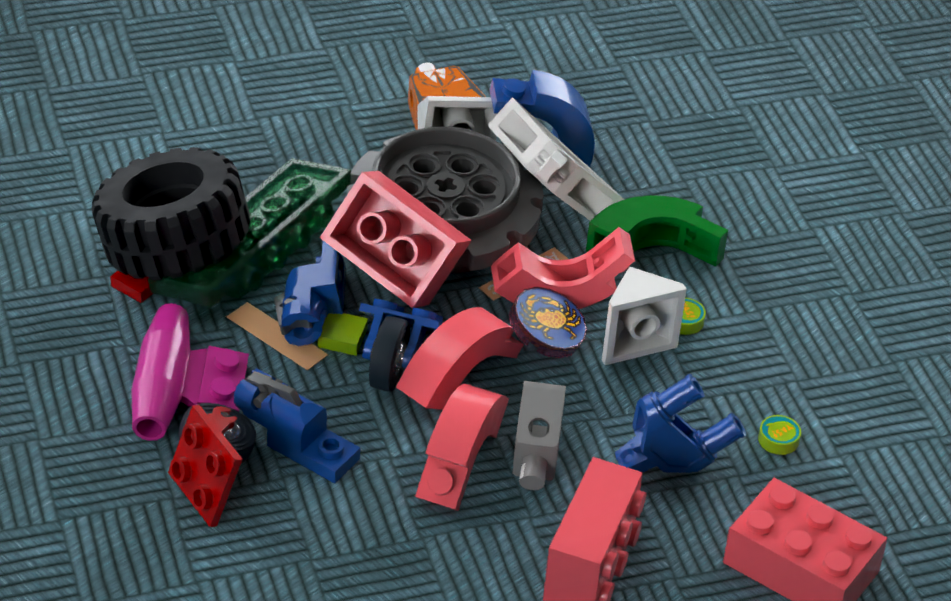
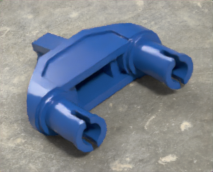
[615,374,746,473]

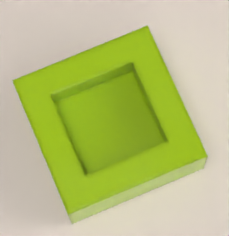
[318,313,368,356]

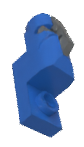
[274,241,346,346]
[234,368,360,484]

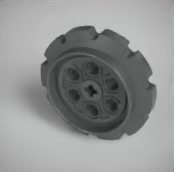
[347,127,544,274]

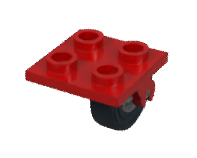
[168,403,256,527]

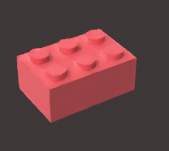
[319,171,472,308]
[543,457,646,601]
[723,478,888,601]

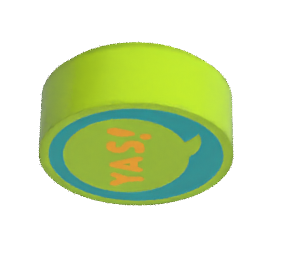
[680,298,706,335]
[758,415,801,455]

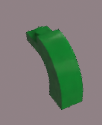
[586,195,728,267]

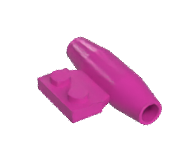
[131,303,249,441]

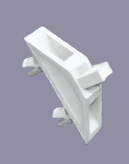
[488,97,625,221]

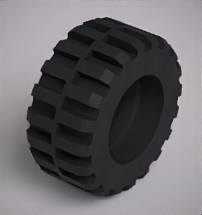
[91,147,251,280]

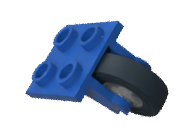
[359,298,443,391]

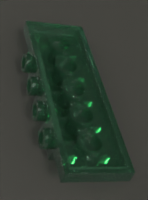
[147,158,351,307]

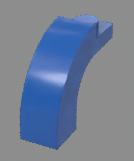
[490,70,595,167]

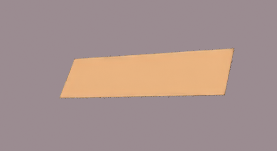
[226,302,328,371]

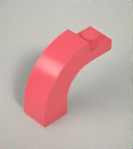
[491,227,635,309]
[396,307,524,410]
[415,384,509,511]

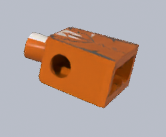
[408,63,486,130]

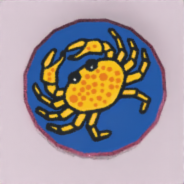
[509,287,587,358]

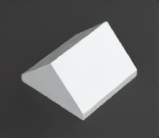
[417,96,497,141]
[602,266,687,365]

